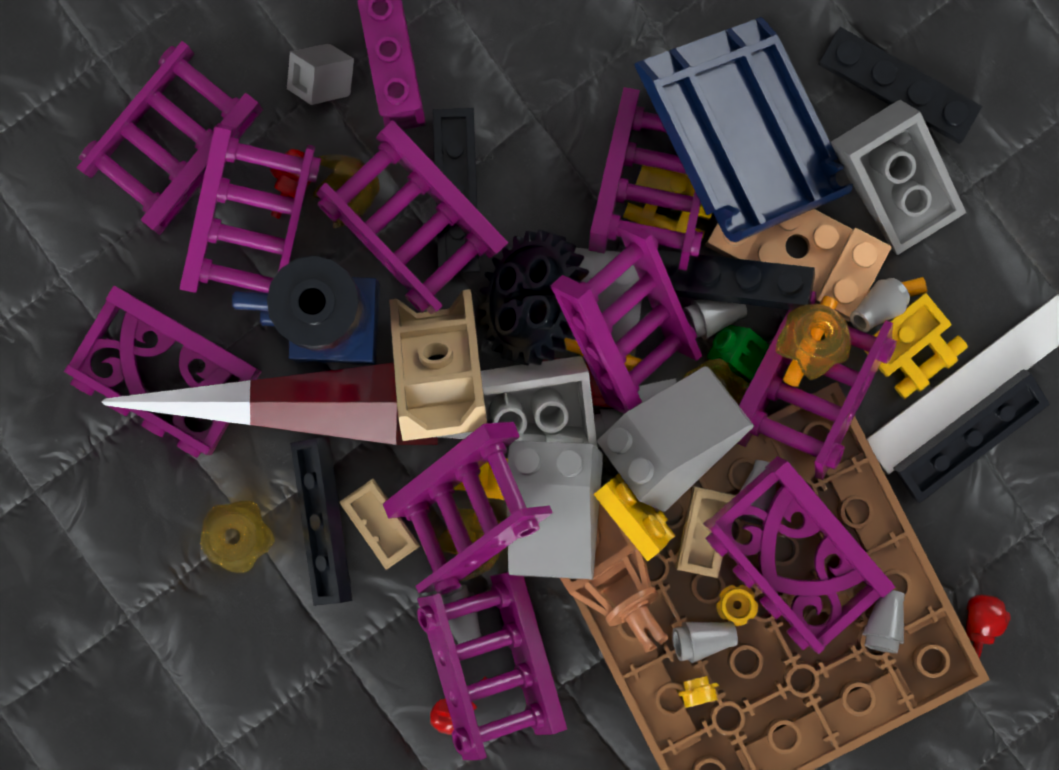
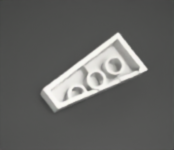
[437,356,598,448]

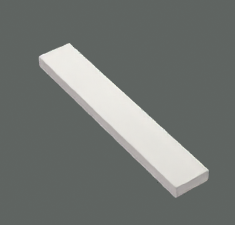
[866,294,1059,475]

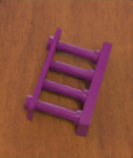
[77,41,263,235]
[588,87,703,271]
[316,120,508,314]
[180,123,321,293]
[550,222,702,414]
[737,291,897,480]
[383,422,553,595]
[417,571,567,760]

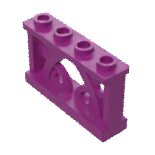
[357,0,426,130]
[64,286,261,458]
[703,456,895,654]

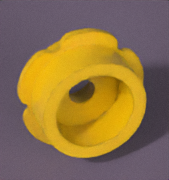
[716,585,758,626]
[678,676,719,708]

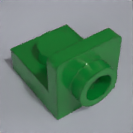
[707,325,770,385]

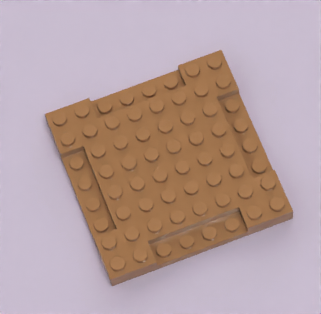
[574,382,990,770]

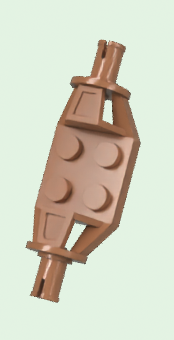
[560,486,668,652]

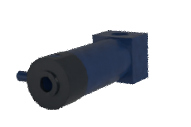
[232,256,380,365]

